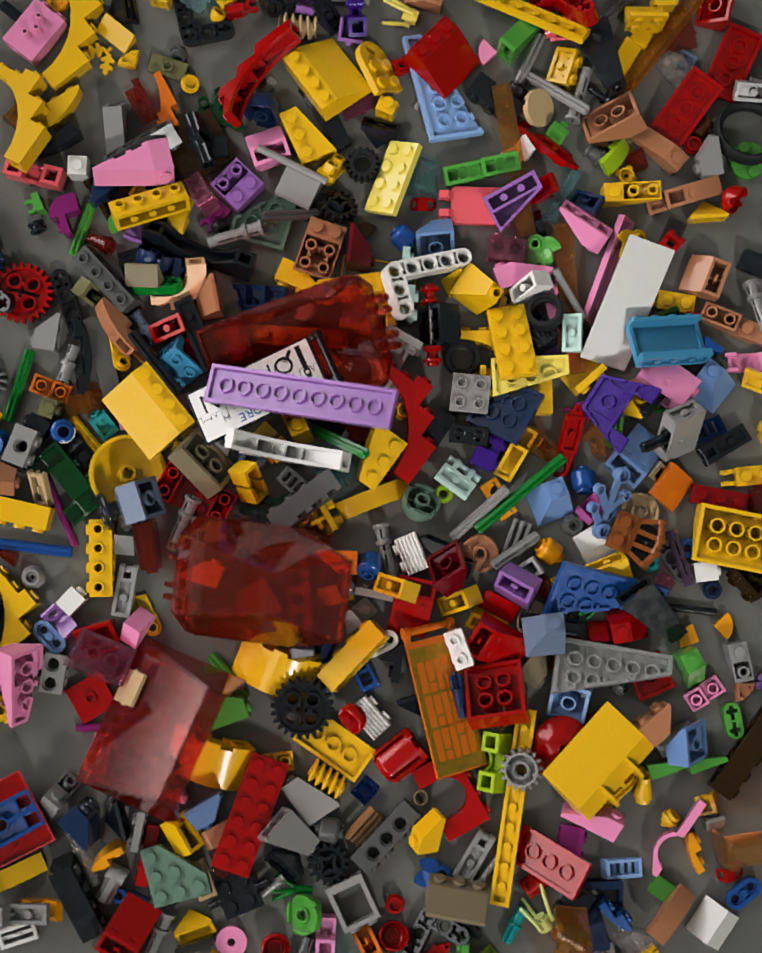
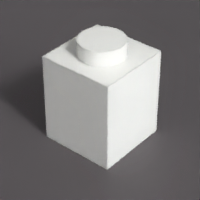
[67,155,92,181]
[689,562,721,582]
[56,586,89,616]

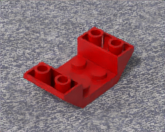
[158,460,238,530]

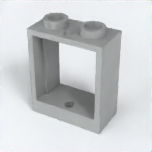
[325,869,381,934]

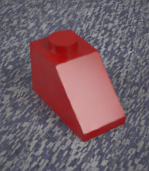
[148,312,187,344]

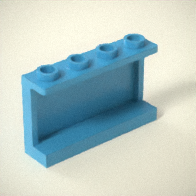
[625,313,714,368]

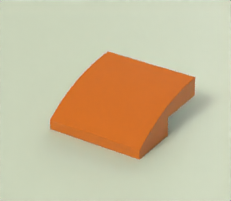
[648,461,694,513]

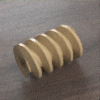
[278,12,318,40]

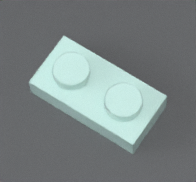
[562,313,583,353]

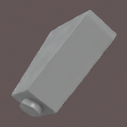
[102,103,128,154]
[282,774,340,827]
[257,807,320,856]

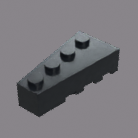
[48,850,107,943]

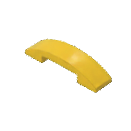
[335,479,409,520]

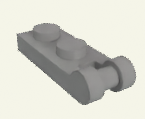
[111,563,141,618]
[452,826,496,880]

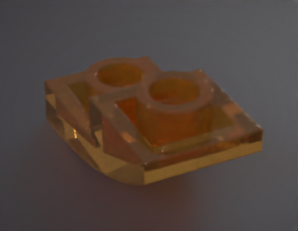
[62,389,107,417]

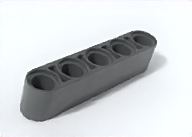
[83,316,122,398]

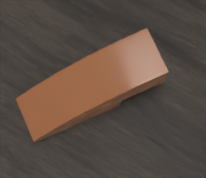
[644,883,696,946]

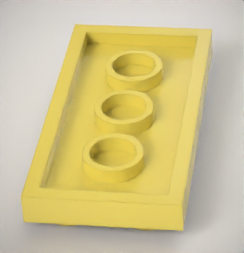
[364,141,423,217]

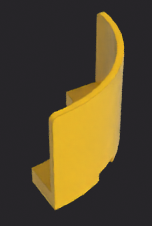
[231,630,322,702]
[169,722,256,791]

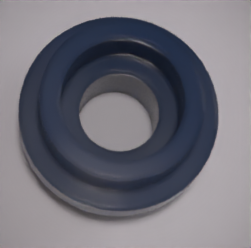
[702,580,722,599]

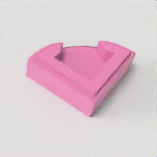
[478,39,497,67]

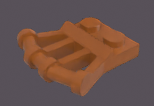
[604,509,667,572]

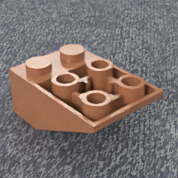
[293,216,347,279]

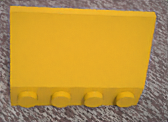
[282,38,372,122]
[102,361,196,460]
[691,503,762,574]

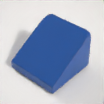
[702,336,724,357]

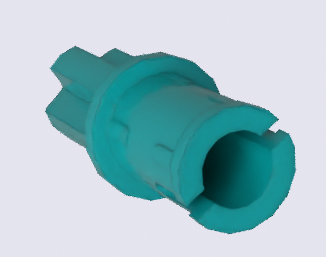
[501,904,529,944]

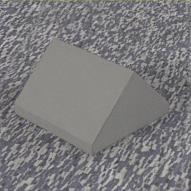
[274,166,324,210]

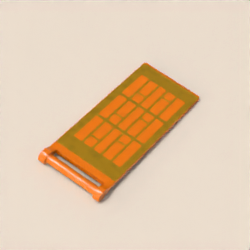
[400,616,487,779]

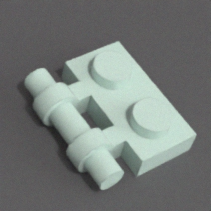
[434,455,482,501]

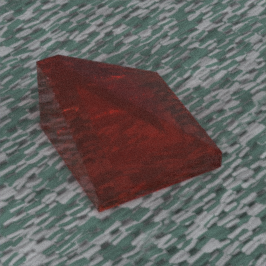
[624,147,649,174]
[0,549,19,567]

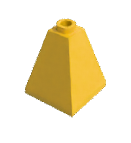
[449,262,504,315]

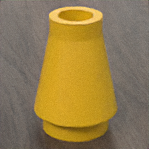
[633,774,653,805]

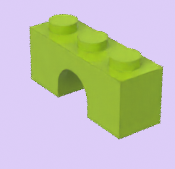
[477,731,512,794]

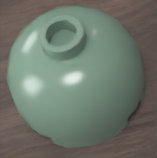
[401,483,441,522]

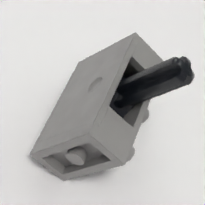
[639,399,706,463]

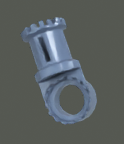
[128,309,155,347]

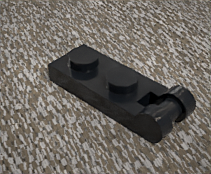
[696,423,752,467]

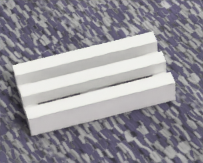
[0,925,41,951]

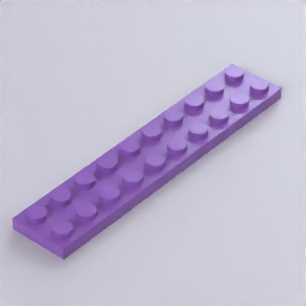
[203,363,399,430]

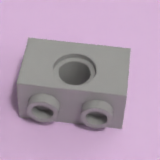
[1,423,42,469]

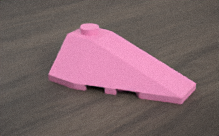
[92,137,175,186]
[0,643,43,728]

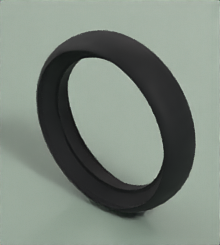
[713,101,762,165]

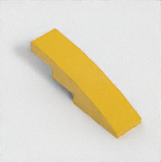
[0,852,48,892]

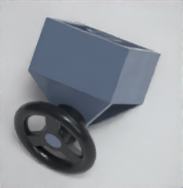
[97,476,167,531]

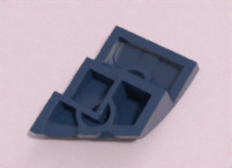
[232,284,290,326]

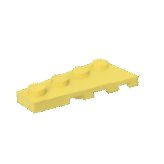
[491,354,569,397]

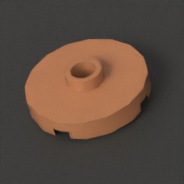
[462,534,500,572]

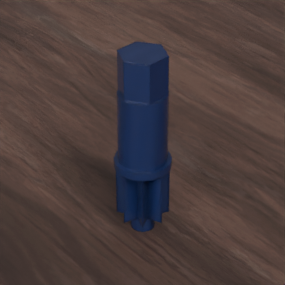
[449,671,467,719]

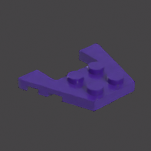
[582,374,662,454]

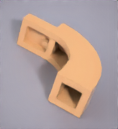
[149,257,207,310]

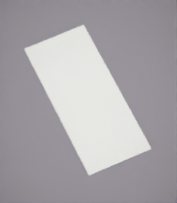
[580,234,675,371]

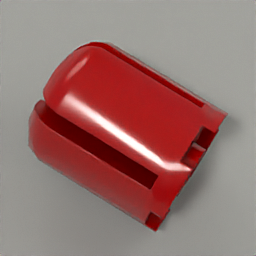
[373,727,429,783]

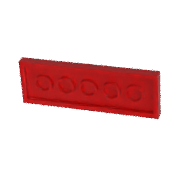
[211,751,290,879]

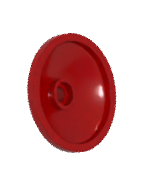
[533,715,584,769]

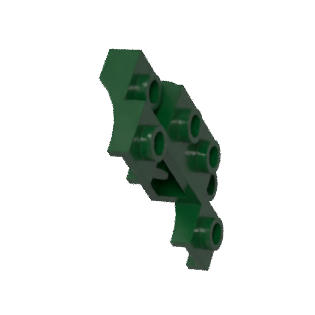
[28,441,98,527]

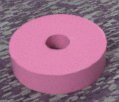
[216,924,248,953]

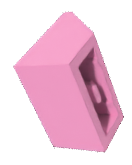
[245,125,292,173]

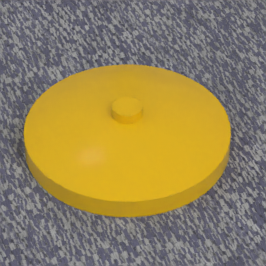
[88,435,166,503]

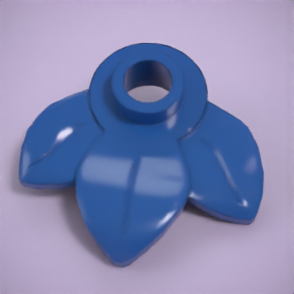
[414,857,452,887]

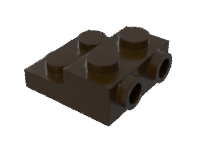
[725,568,762,603]

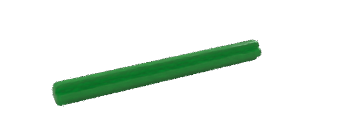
[474,453,567,534]

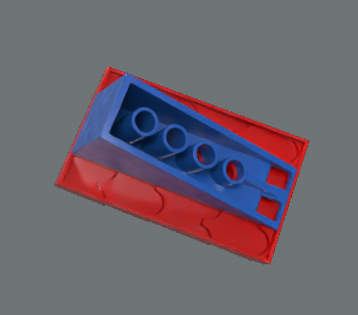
[0,770,56,868]

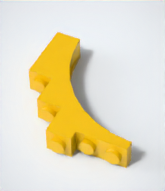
[42,0,105,95]
[0,62,52,173]
[460,327,553,416]
[0,564,41,687]

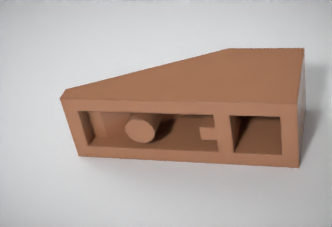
[630,127,689,175]

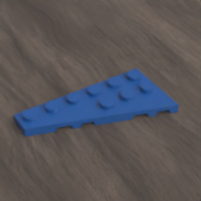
[542,560,669,614]

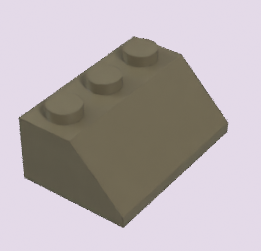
[167,427,234,499]
[425,873,488,927]

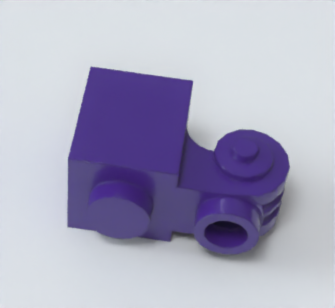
[345,0,367,37]
[469,435,508,473]

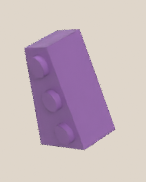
[483,170,543,233]

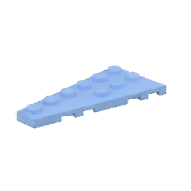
[402,34,484,143]

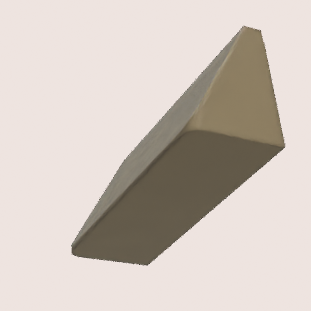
[124,263,164,288]

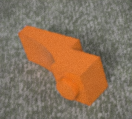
[153,70,180,128]

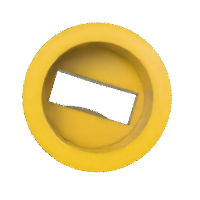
[210,6,226,22]

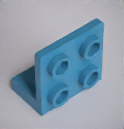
[153,334,203,389]

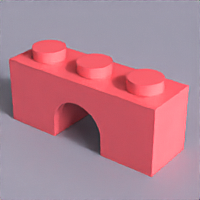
[2,159,67,192]

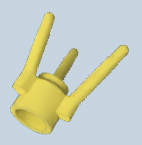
[381,0,420,29]

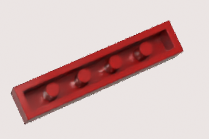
[134,822,161,888]

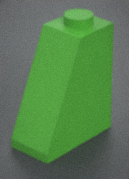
[497,19,540,65]
[670,646,706,689]
[192,692,253,733]

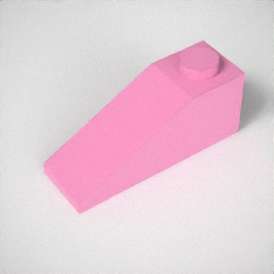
[559,199,614,255]
[491,261,554,290]
[560,802,625,842]

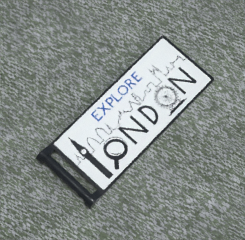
[186,329,344,446]

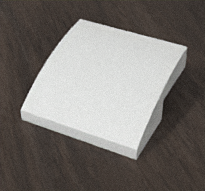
[572,524,619,564]

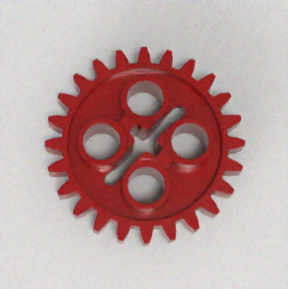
[0,262,55,324]

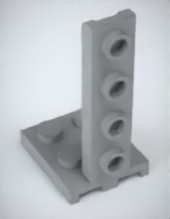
[369,324,424,388]

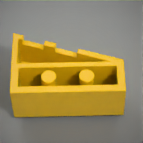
[279,106,337,169]
[354,428,408,491]

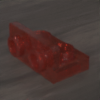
[125,77,158,126]

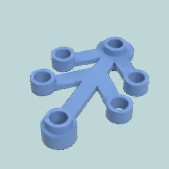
[586,467,632,539]

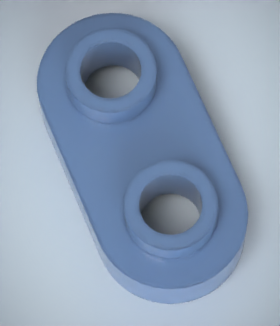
[33,620,67,653]

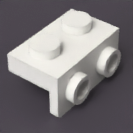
[443,627,475,671]

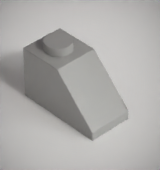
[692,134,724,179]
[30,313,64,354]

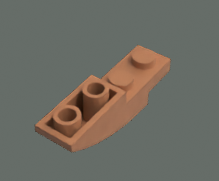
[645,175,723,216]
[94,297,157,364]
[701,301,762,347]

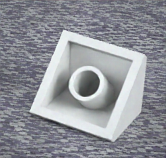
[685,895,739,951]

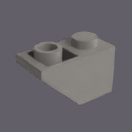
[722,640,755,683]
[38,770,82,818]

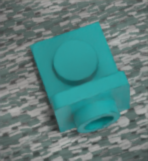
[88,408,119,441]

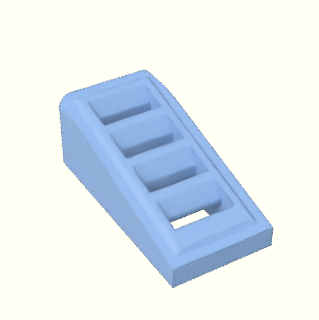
[600,857,643,880]

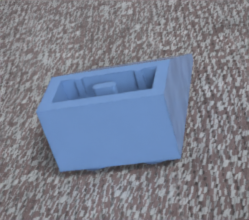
[601,422,660,490]

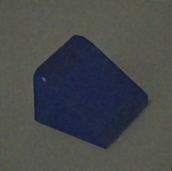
[350,775,380,805]

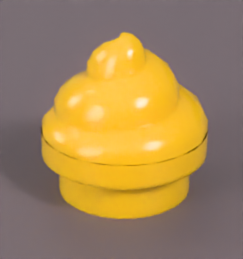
[660,808,681,828]

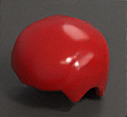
[721,185,748,215]
[338,703,367,735]
[378,920,410,952]
[261,932,291,953]

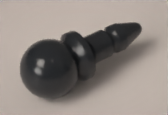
[587,86,616,104]

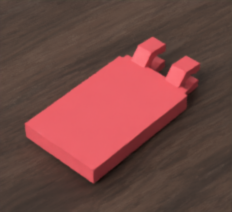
[438,186,510,227]

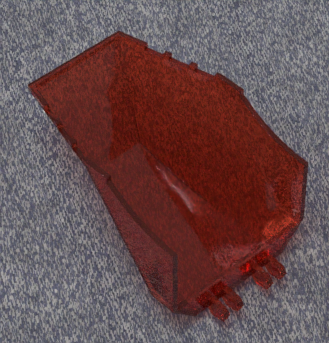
[195,275,402,418]
[163,515,353,647]

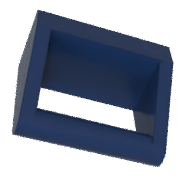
[582,878,624,908]

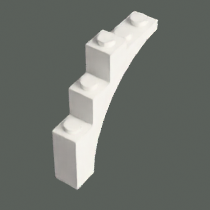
[224,427,352,473]

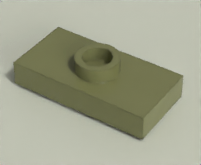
[147,53,189,83]

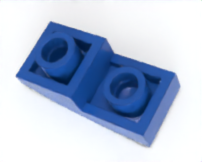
[596,894,633,932]

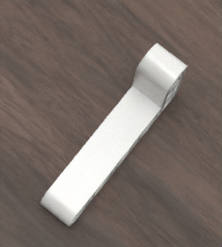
[381,248,472,321]

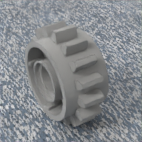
[500,747,544,792]

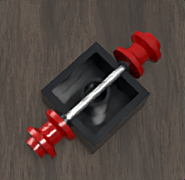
[419,283,461,367]

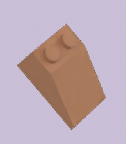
[580,90,648,144]

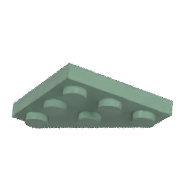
[230,194,297,252]
[139,844,213,908]

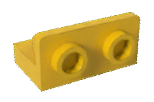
[546,46,583,91]

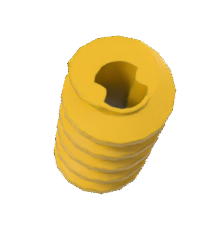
[306,758,349,800]

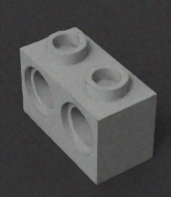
[37,652,72,695]

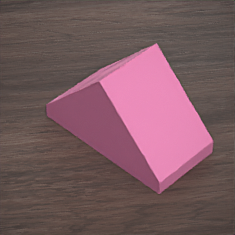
[120,606,157,649]

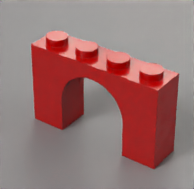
[411,758,491,842]

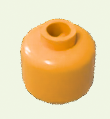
[534,537,564,566]

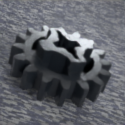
[316,189,358,225]
[307,841,349,885]

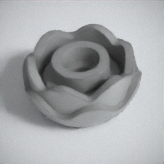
[21,565,46,589]

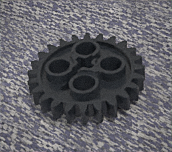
[270,675,334,740]

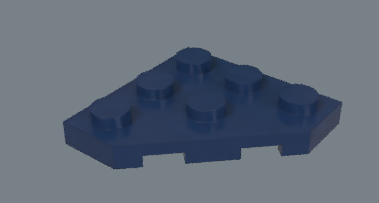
[466,387,545,446]

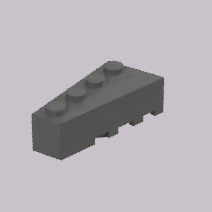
[266,468,344,535]

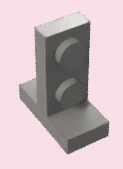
[0,898,50,928]

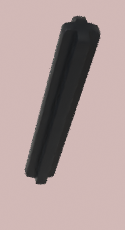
[128,330,182,395]

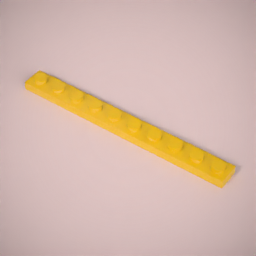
[489,709,537,908]

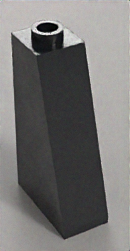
[577,17,627,96]
[615,575,688,643]

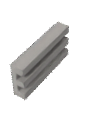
[501,518,532,560]

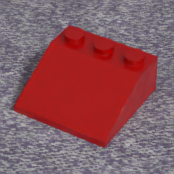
[404,15,481,100]
[463,659,530,730]

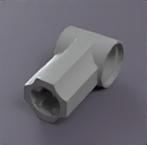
[95,861,130,905]

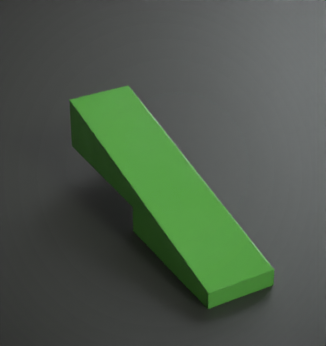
[442,150,521,188]
[644,754,729,780]

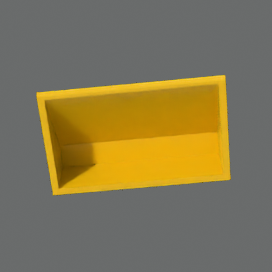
[542,701,654,821]

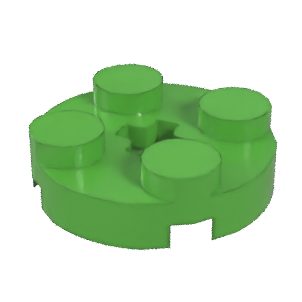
[727,141,762,181]
[286,894,322,936]

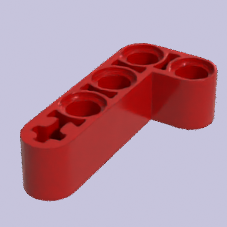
[528,0,599,27]

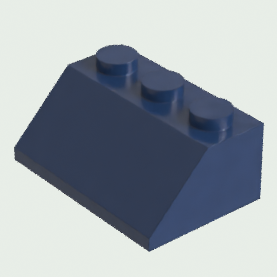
[57,796,100,851]

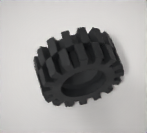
[346,146,380,184]

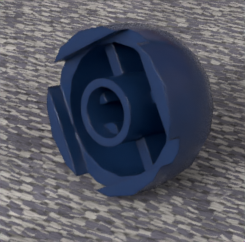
[244,91,282,128]
[135,245,175,275]

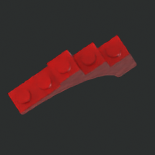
[218,19,302,128]
[377,358,436,485]

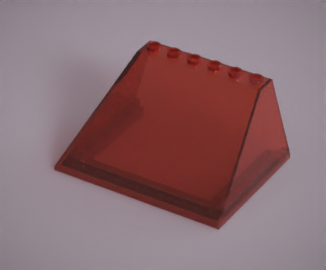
[75,636,247,829]

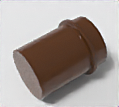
[692,117,714,140]

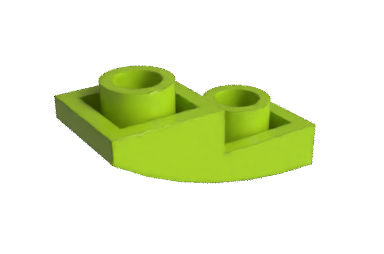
[598,139,630,177]

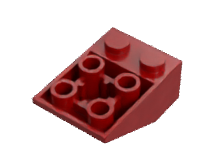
[387,574,436,639]
[466,611,525,663]
[94,891,162,953]

